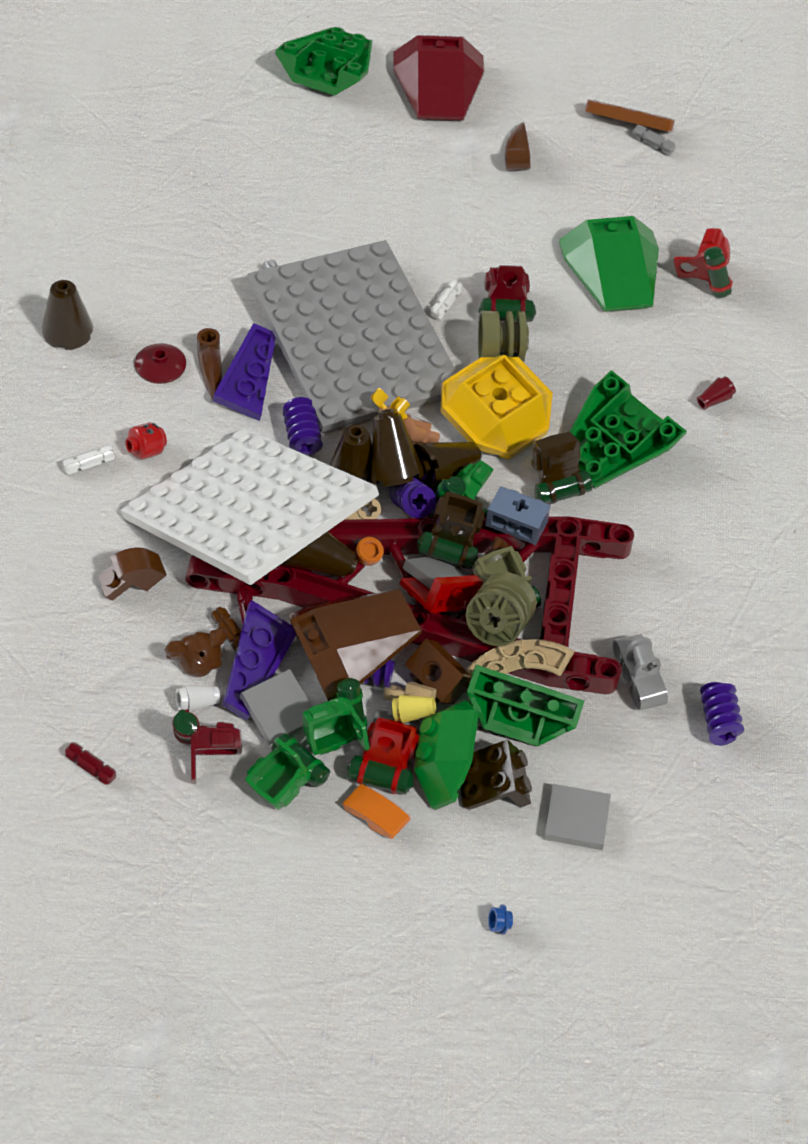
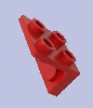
[399,575,483,614]

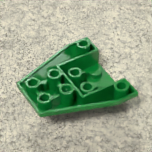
[275,27,372,96]
[559,216,659,312]
[569,370,687,489]

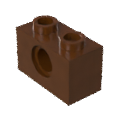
[404,639,472,704]

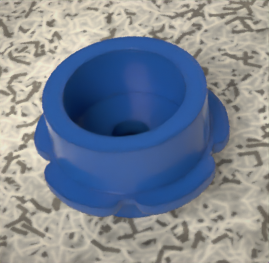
[488,904,513,935]

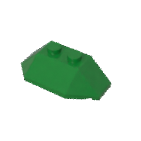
[467,664,585,746]
[414,700,479,810]

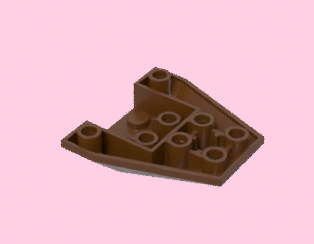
[287,589,422,701]

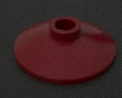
[135,343,186,384]

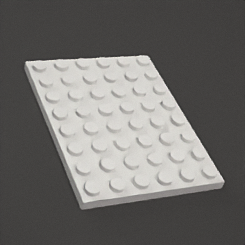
[121,428,379,585]

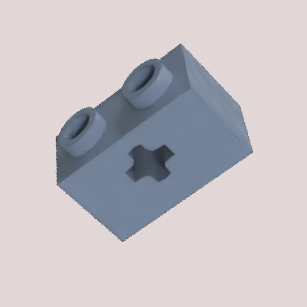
[486,486,551,545]

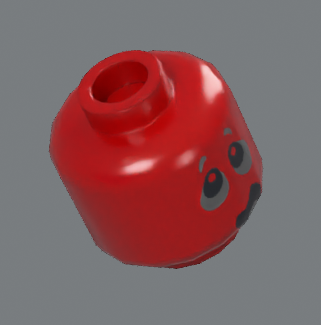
[125,422,167,460]

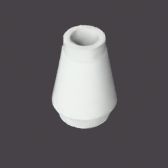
[176,685,220,712]

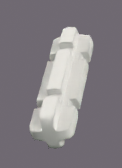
[430,280,462,320]
[62,445,115,475]

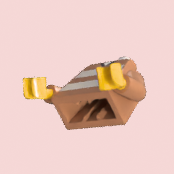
[371,388,440,445]

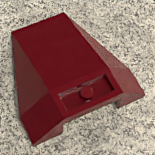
[393,35,484,120]

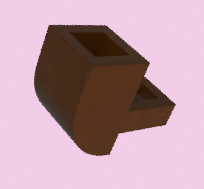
[98,547,167,601]

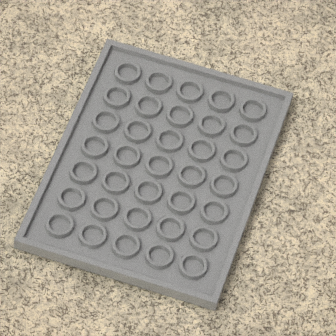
[248,240,457,432]

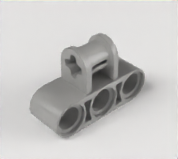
[612,634,668,710]

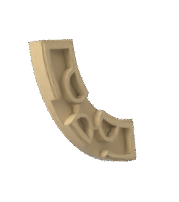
[467,639,575,676]

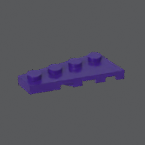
[212,323,276,421]
[222,600,296,721]

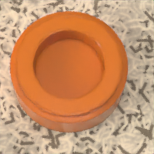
[355,537,384,566]

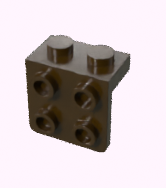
[460,739,532,810]

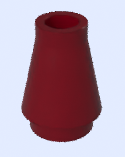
[697,376,736,410]

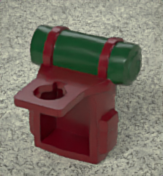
[479,265,536,322]
[172,709,242,784]

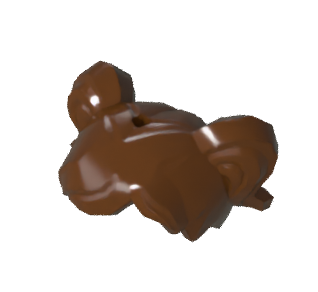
[164,627,227,677]

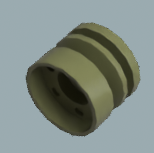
[478,311,529,362]
[465,572,537,646]

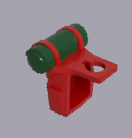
[673,228,733,298]
[347,717,419,795]

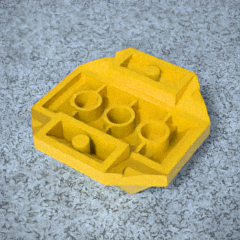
[441,355,553,460]

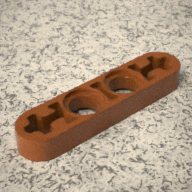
[585,99,675,132]

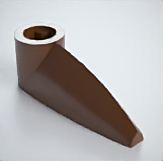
[505,122,530,170]
[197,328,222,400]

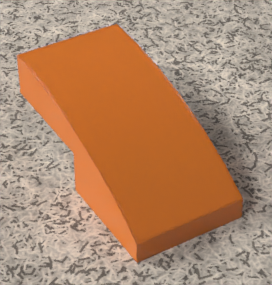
[342,784,411,839]

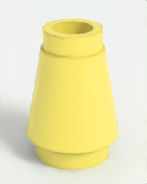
[392,695,436,724]

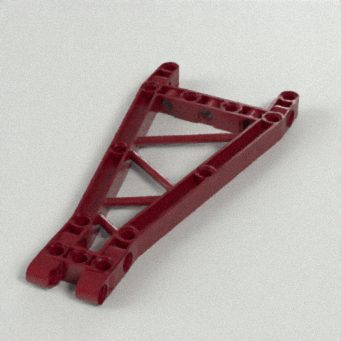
[185,516,635,694]

